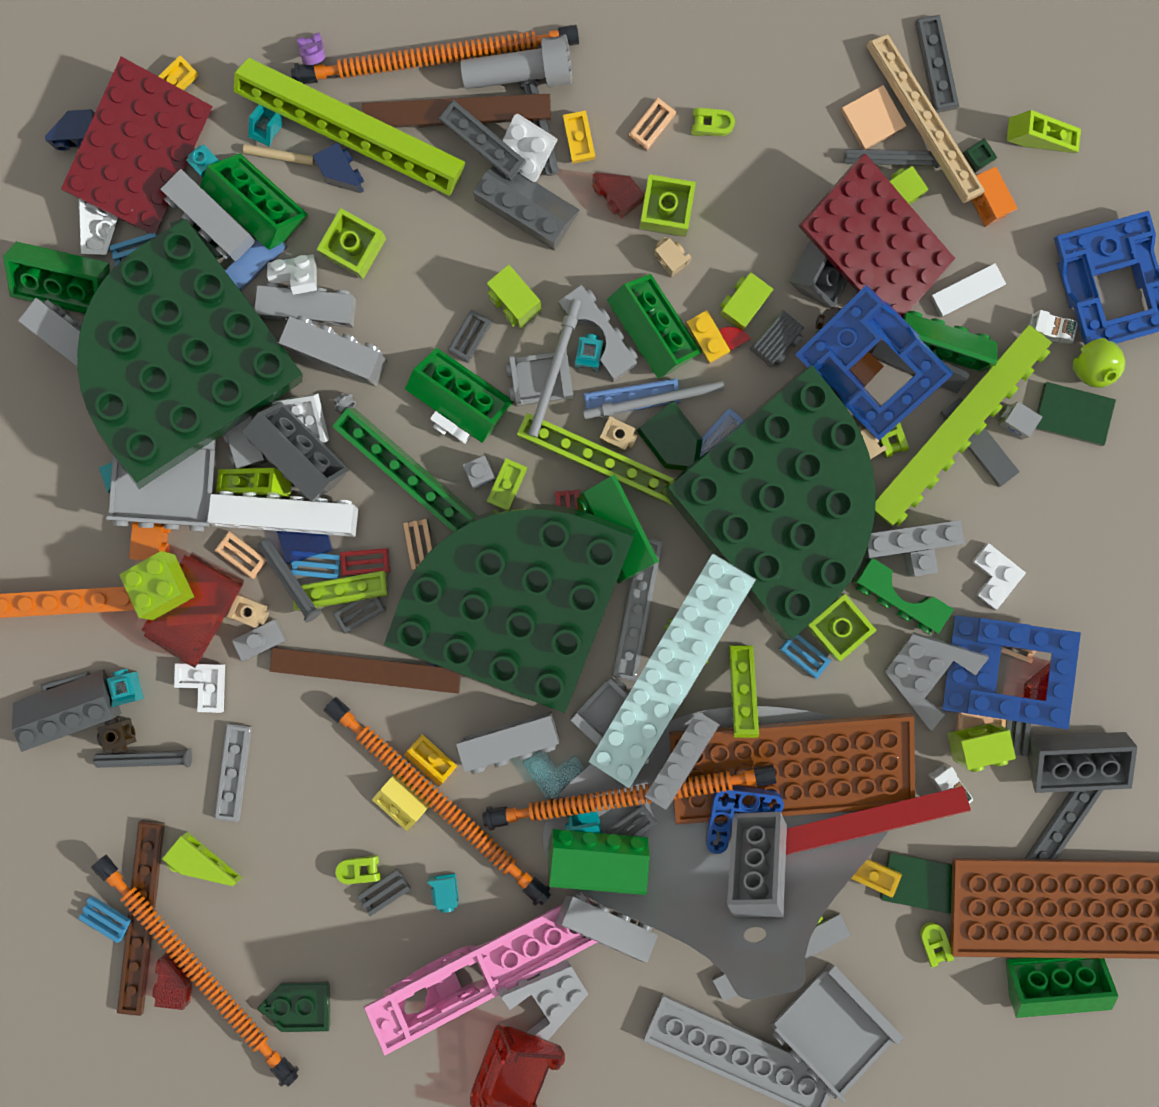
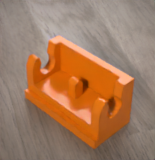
[971,167,1018,227]

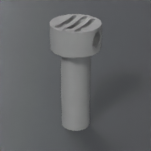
[461,34,573,89]

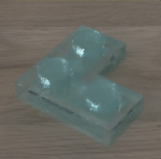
[523,750,585,801]

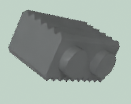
[749,310,804,367]

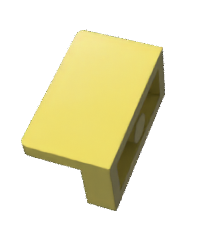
[372,772,431,831]

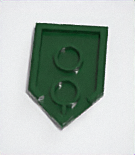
[636,401,703,470]
[257,982,330,1032]

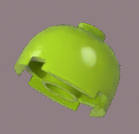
[1073,338,1125,388]

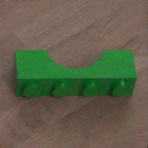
[852,558,954,635]

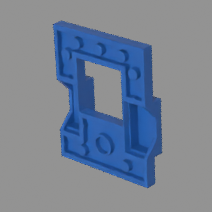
[1054,211,1159,345]
[795,285,953,440]
[942,615,1081,730]

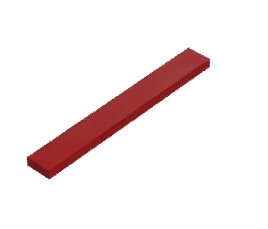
[786,786,971,855]

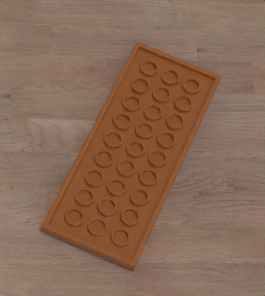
[669,713,915,825]
[950,858,1159,959]

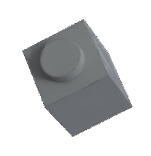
[998,402,1042,439]
[463,455,496,489]
[903,549,938,577]

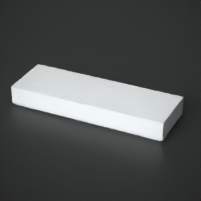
[930,263,1006,317]

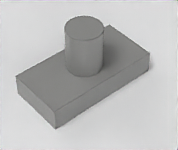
[232,619,287,662]

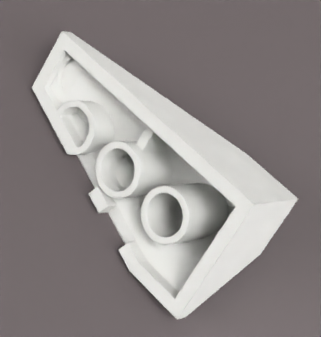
[78,199,118,255]

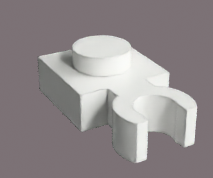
[430,411,471,444]

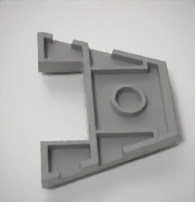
[885,632,989,731]
[497,960,588,1050]

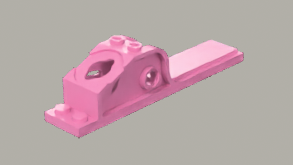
[363,894,597,1055]

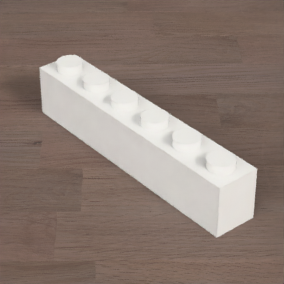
[207,491,358,537]

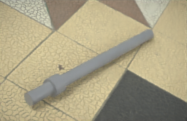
[528,299,581,438]
[583,381,724,419]

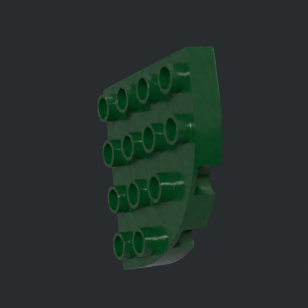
[77,219,303,489]
[661,365,876,640]
[384,504,635,713]

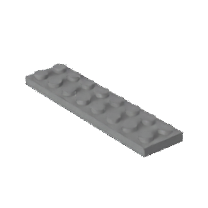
[643,993,830,1107]

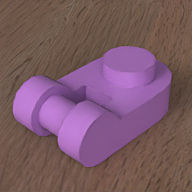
[297,32,325,65]

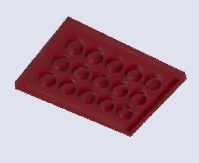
[61,56,213,234]
[798,154,956,317]

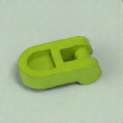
[691,108,735,137]
[879,423,909,459]
[335,855,380,884]
[919,922,954,968]

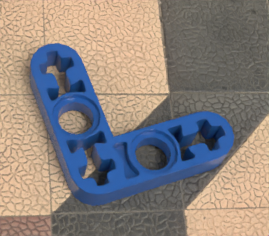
[706,786,784,854]

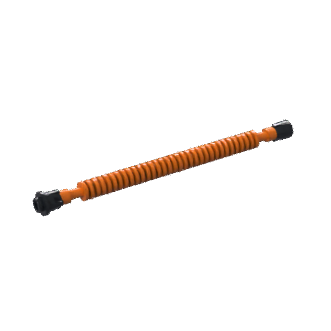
[291,24,579,84]
[323,697,551,906]
[482,764,777,831]
[90,854,299,1087]

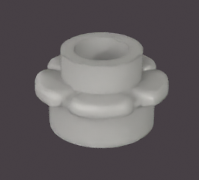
[334,393,356,414]

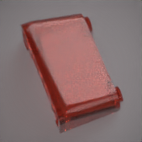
[141,552,244,668]
[470,1024,565,1107]

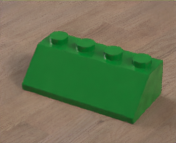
[200,153,308,250]
[3,241,110,314]
[606,274,702,379]
[902,311,998,373]
[405,347,514,443]
[576,475,659,584]
[547,829,650,895]
[1006,958,1119,1018]

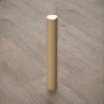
[243,144,315,166]

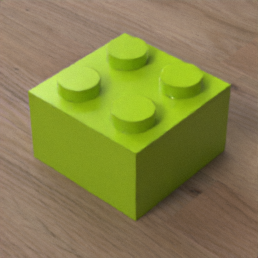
[639,174,696,237]
[317,208,386,279]
[487,264,542,329]
[119,551,194,620]
[806,593,877,662]
[947,722,1016,772]

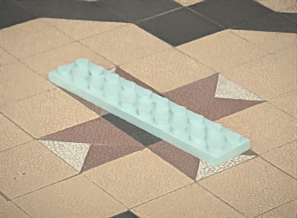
[588,554,756,788]

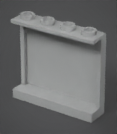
[106,440,216,532]
[770,963,904,1103]

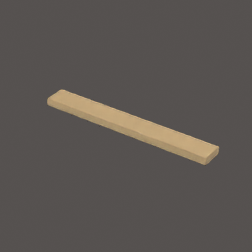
[866,34,985,203]

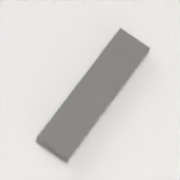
[214,723,252,822]

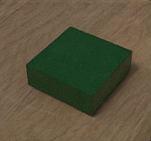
[962,138,998,173]

